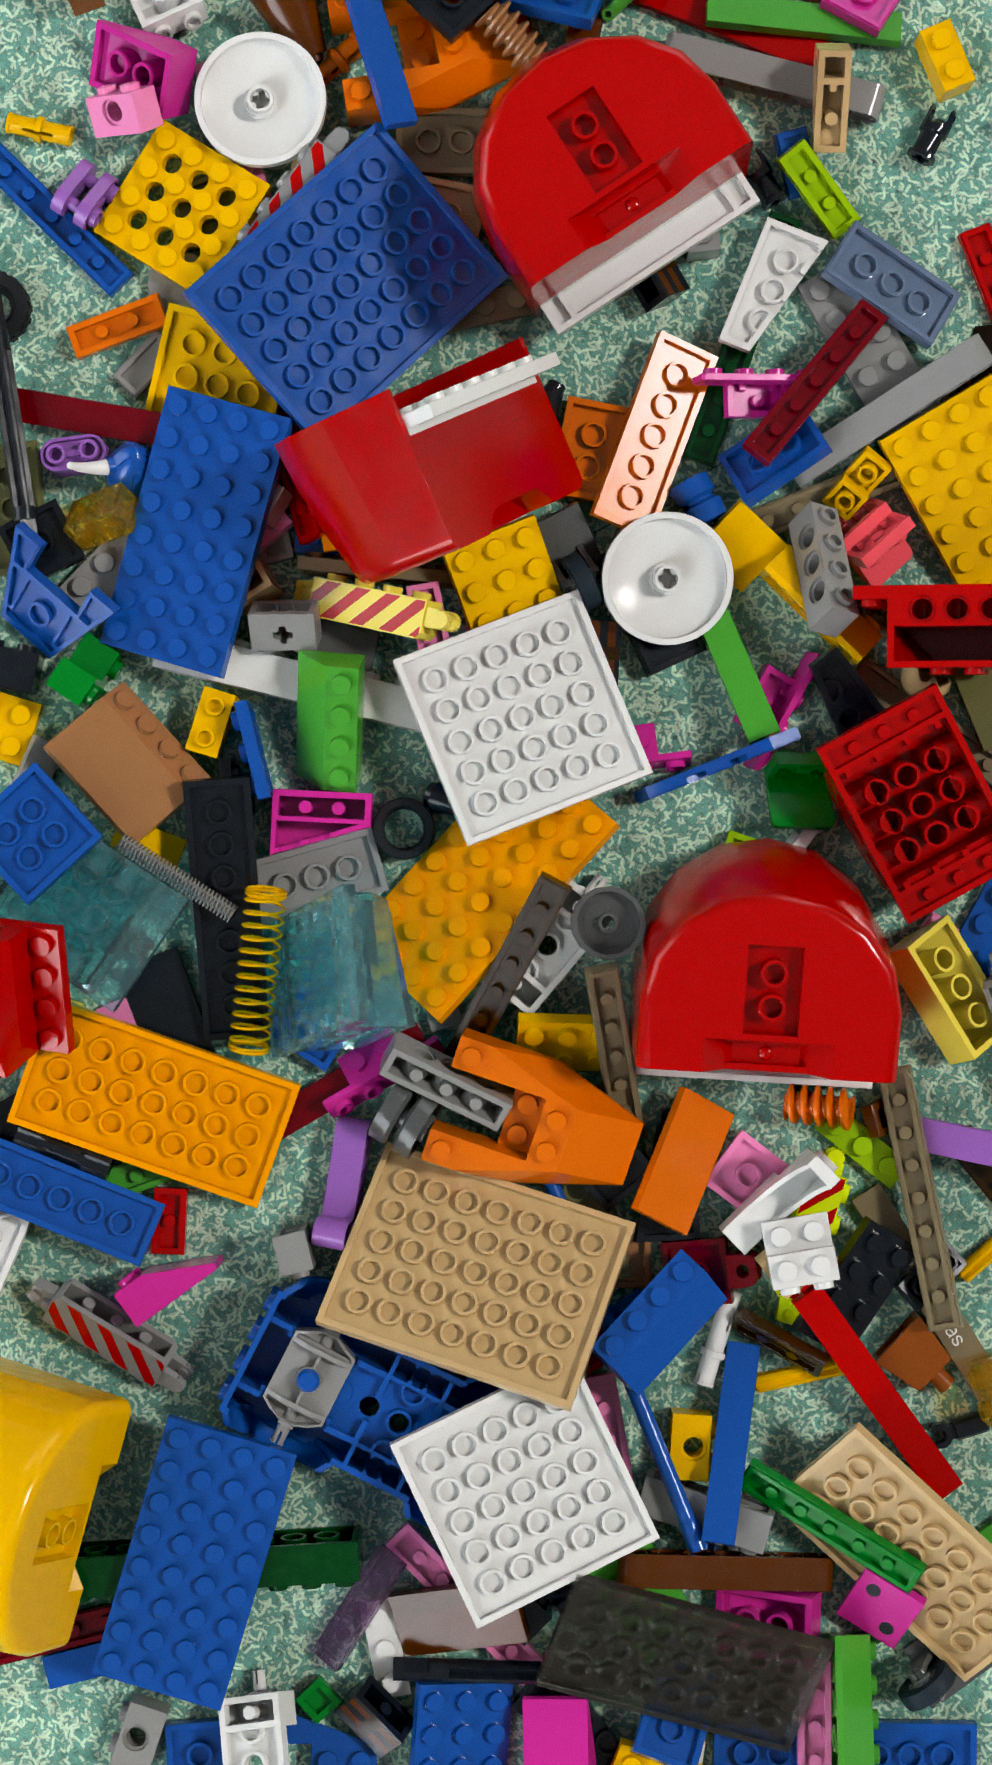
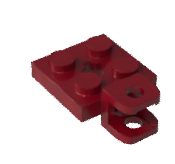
[660,1236,763,1304]

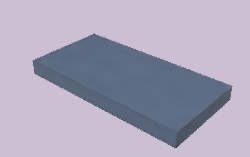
[820,220,962,349]

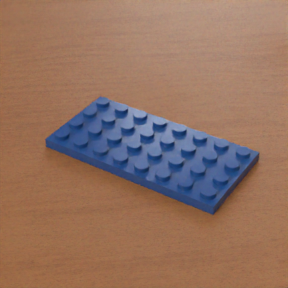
[100,386,294,679]
[92,1414,298,1711]

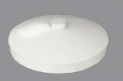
[194,31,327,168]
[600,512,734,645]

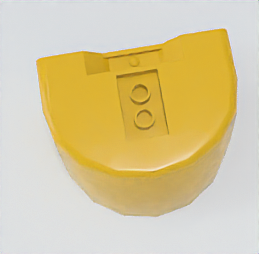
[0,1356,131,1657]

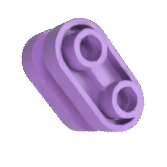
[50,159,120,231]
[40,434,111,478]

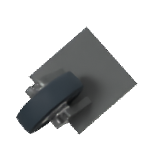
[537,501,602,611]
[898,1638,992,1712]

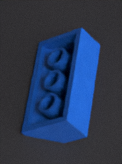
[592,1249,727,1397]

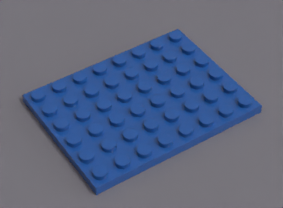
[182,121,509,430]

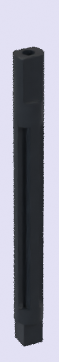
[0,293,38,534]
[393,1657,641,1688]

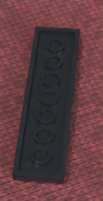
[182,775,270,1041]

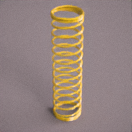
[228,885,288,1056]

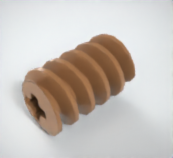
[474,0,548,68]

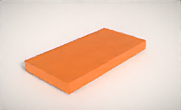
[631,1087,734,1236]

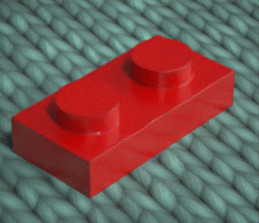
[151,1186,189,1255]

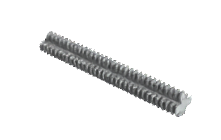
[115,833,238,922]

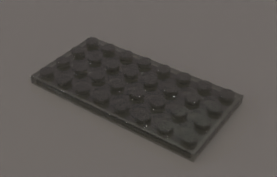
[536,1574,834,1753]

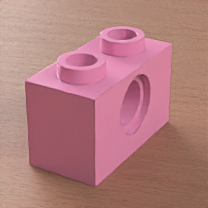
[85,81,164,138]

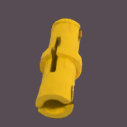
[5,112,75,147]

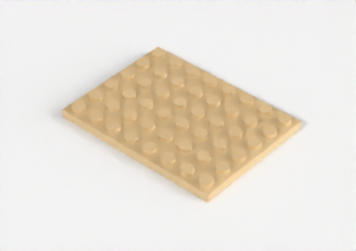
[315,1142,636,1412]

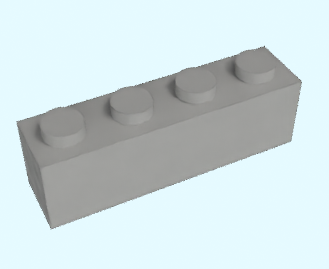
[640,1468,776,1556]

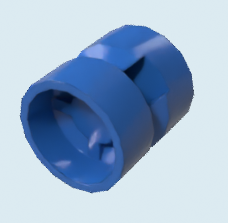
[669,471,728,525]

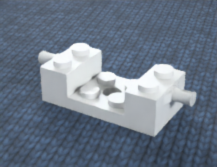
[483,872,613,1013]
[218,1670,297,1765]

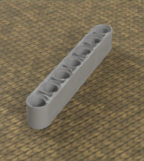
[665,32,886,124]
[794,333,992,489]

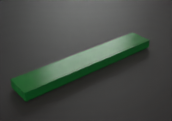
[742,1458,927,1593]

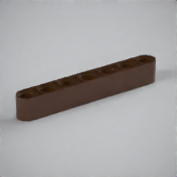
[616,1549,834,1592]

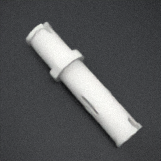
[693,1290,742,1388]

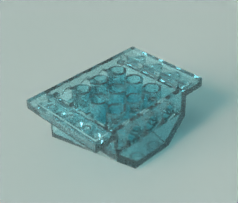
[0,839,190,1012]
[262,884,416,1058]

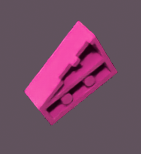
[270,789,374,855]

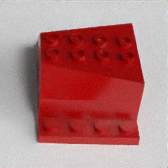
[853,584,992,675]
[815,683,992,924]
[0,918,75,1078]

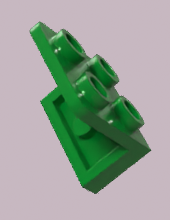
[764,749,835,830]

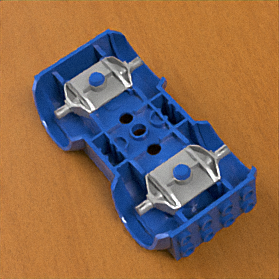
[217,1276,500,1528]

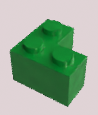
[46,633,125,710]

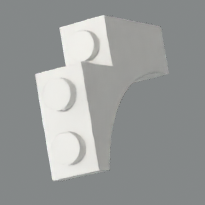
[718,1148,841,1255]

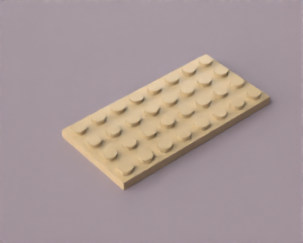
[790,1422,992,1682]

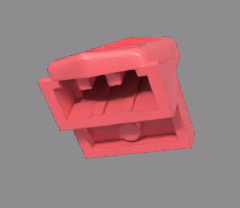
[839,498,916,585]

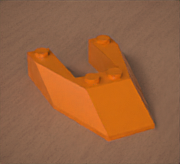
[326,0,531,128]
[421,1028,644,1185]

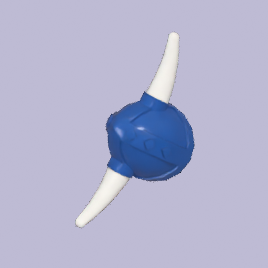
[66,441,151,501]

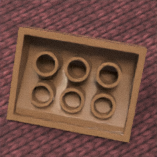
[43,682,211,845]

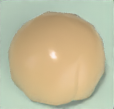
[901,668,951,696]

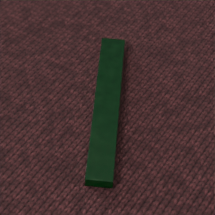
[682,210,801,468]

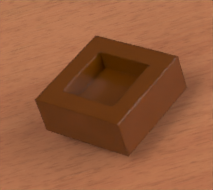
[861,1098,889,1139]

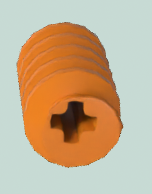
[783,1084,856,1131]

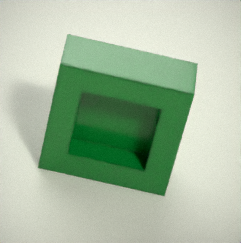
[295,1674,342,1724]

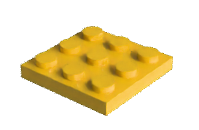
[443,514,562,630]

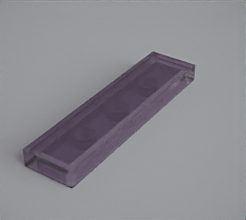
[311,1544,407,1672]

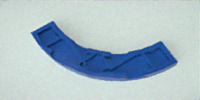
[633,726,801,803]

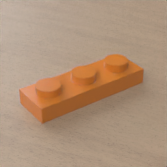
[66,293,166,360]

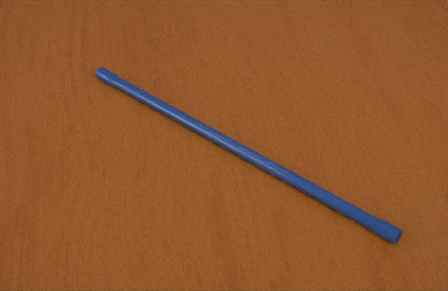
[514,1088,708,1554]

